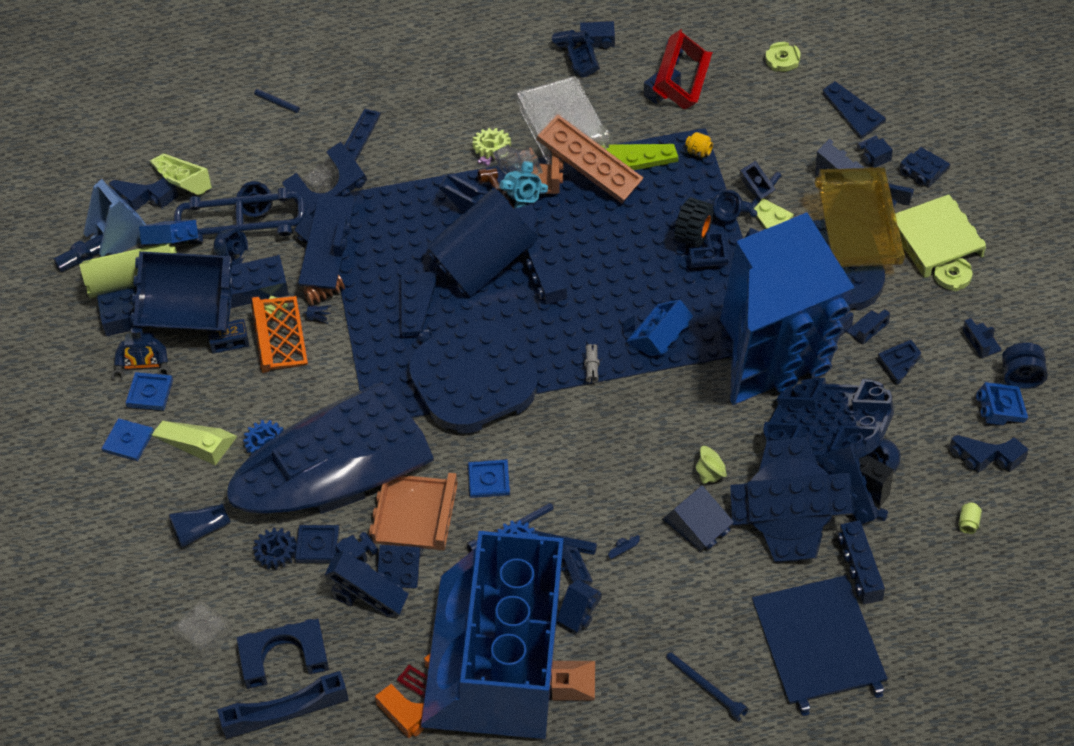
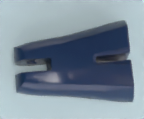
[168,504,230,549]

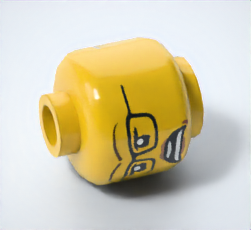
[685,132,713,158]

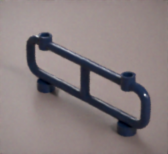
[174,187,305,245]

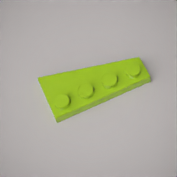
[601,144,678,170]

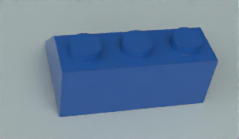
[626,299,693,356]

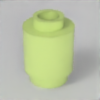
[958,503,982,534]

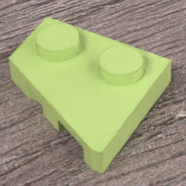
[754,198,794,229]

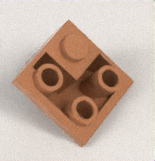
[552,661,595,700]

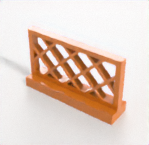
[251,296,308,373]

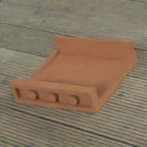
[369,473,458,550]

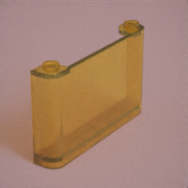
[815,167,905,267]

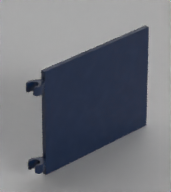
[752,575,888,716]

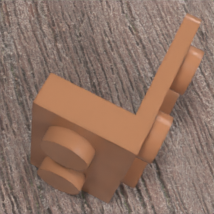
[531,152,563,194]

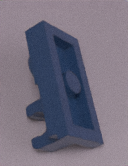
[562,546,593,585]

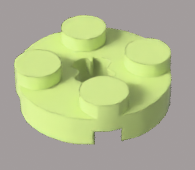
[765,42,800,71]
[934,257,973,291]

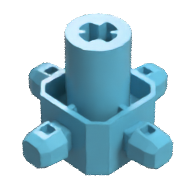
[499,161,548,208]

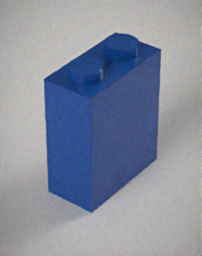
[139,220,198,244]

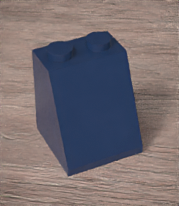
[662,485,734,551]

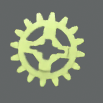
[473,128,511,159]

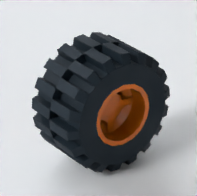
[674,197,713,248]

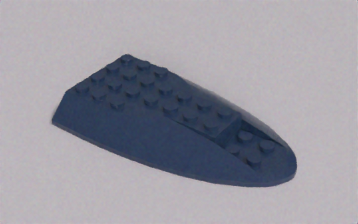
[227,383,434,513]

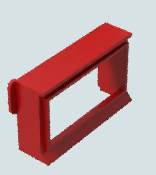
[653,29,713,109]

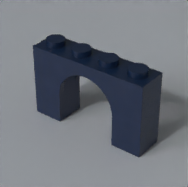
[282,141,368,216]
[237,619,329,689]

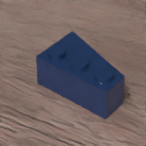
[815,138,873,189]

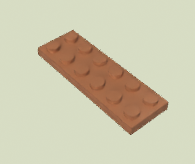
[536,114,643,204]

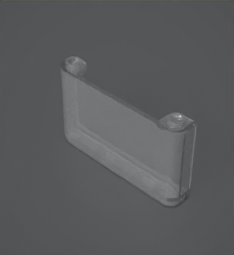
[515,76,611,165]

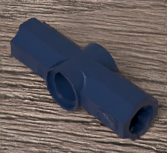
[53,234,103,272]

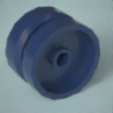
[1002,343,1048,389]

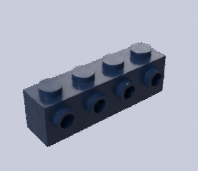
[837,520,885,605]
[325,550,409,618]

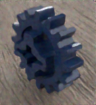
[253,527,297,570]

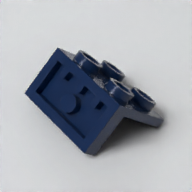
[378,545,424,588]

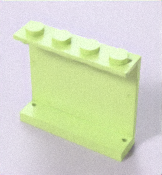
[889,195,986,278]

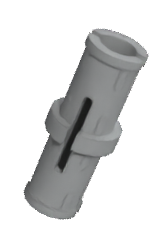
[584,344,600,383]

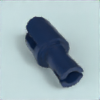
[552,30,590,49]

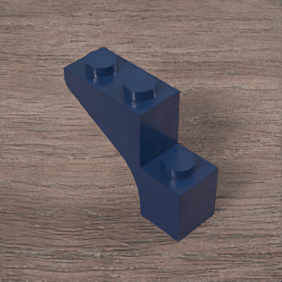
[439,174,509,212]
[109,177,179,211]
[949,435,1029,473]

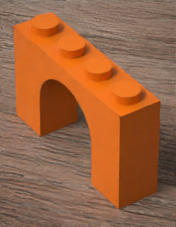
[375,653,431,738]

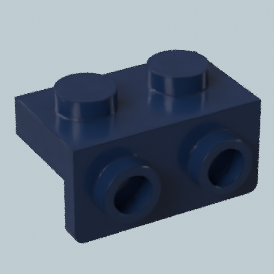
[567,42,600,78]

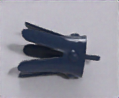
[303,305,331,324]

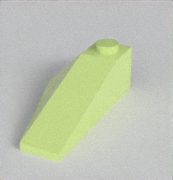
[150,154,212,195]
[152,421,237,465]

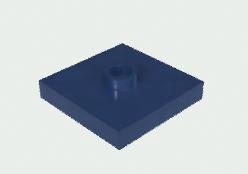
[295,525,340,563]

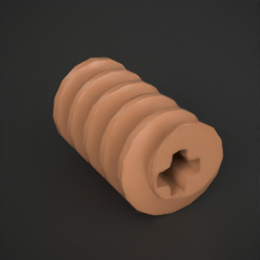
[303,275,345,306]

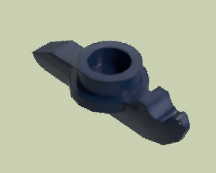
[608,535,640,559]

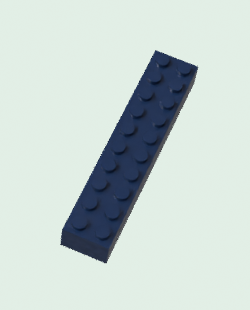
[97,255,289,336]

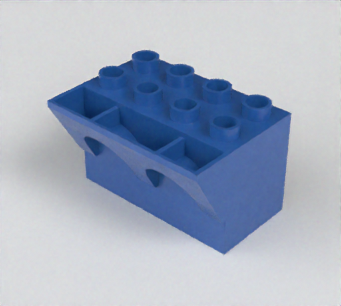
[720,212,855,405]
[421,531,564,739]

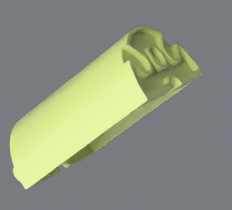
[79,243,177,299]

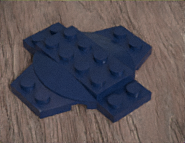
[730,437,854,562]

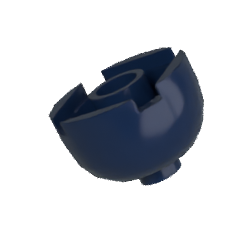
[237,181,273,218]
[213,229,248,265]
[868,438,901,474]

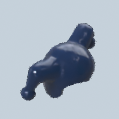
[704,189,758,221]

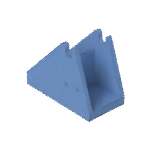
[84,179,146,257]

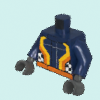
[112,326,172,380]

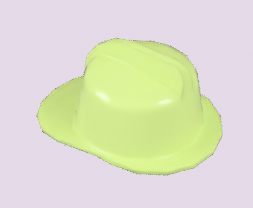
[696,446,727,484]

